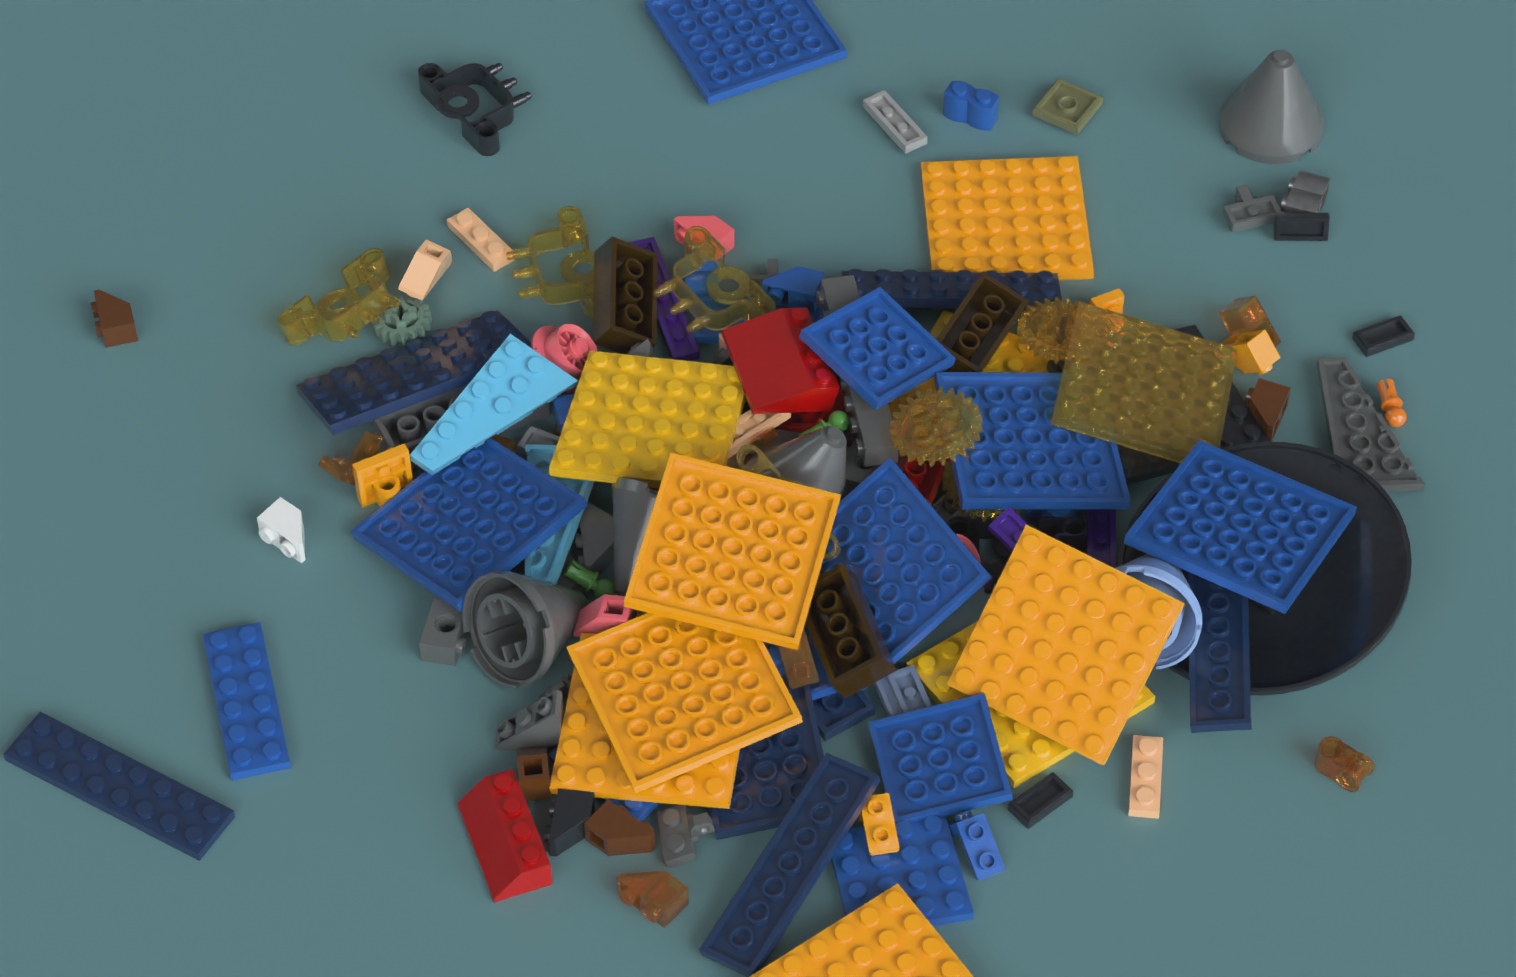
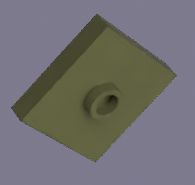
[1032,78,1103,135]

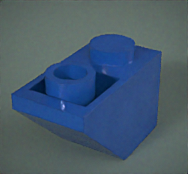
[762,266,824,313]

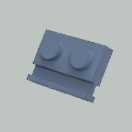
[874,665,932,717]

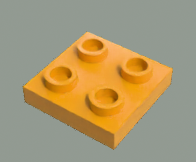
[352,444,413,508]

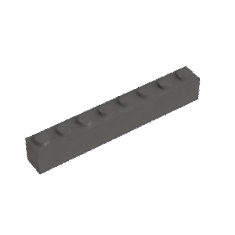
[816,275,899,467]

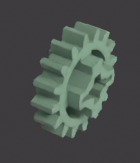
[372,295,433,346]

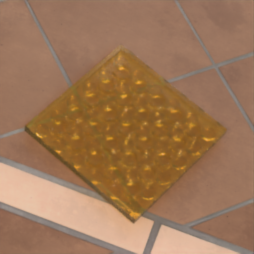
[1050,301,1237,463]

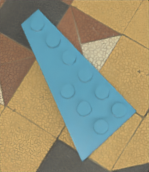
[410,334,578,475]
[525,444,595,584]

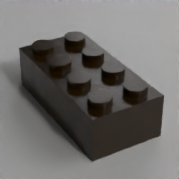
[592,237,658,354]
[936,271,1029,372]
[806,563,897,699]

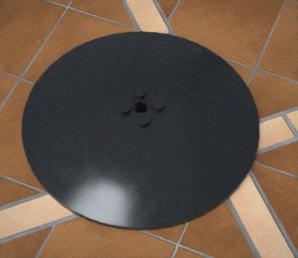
[1118,442,1412,696]

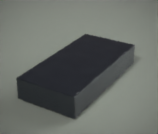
[1273,212,1330,241]
[1352,315,1415,357]
[1008,772,1073,829]

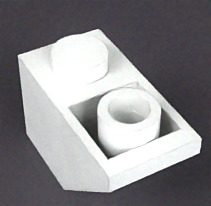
[257,497,306,563]

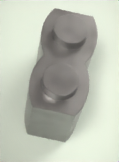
[1281,171,1331,213]

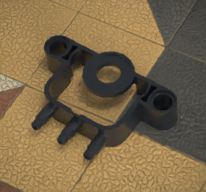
[418,63,532,156]
[947,516,1087,594]

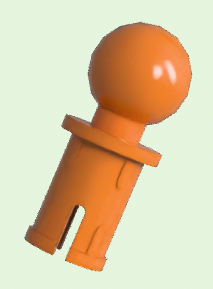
[1376,378,1407,428]

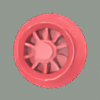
[531,324,598,395]

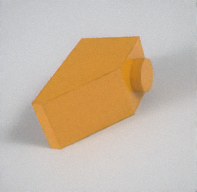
[1214,329,1281,375]

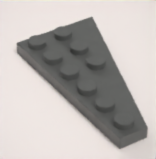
[1317,357,1425,492]

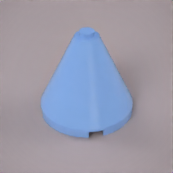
[1115,554,1202,669]

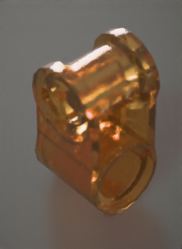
[1314,736,1375,792]

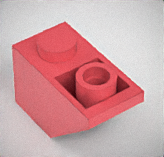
[673,216,735,260]
[573,594,637,637]

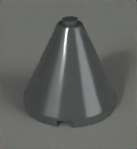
[1219,50,1324,164]
[742,426,847,501]
[612,478,658,596]
[462,570,588,688]

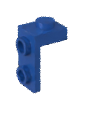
[949,810,1005,880]

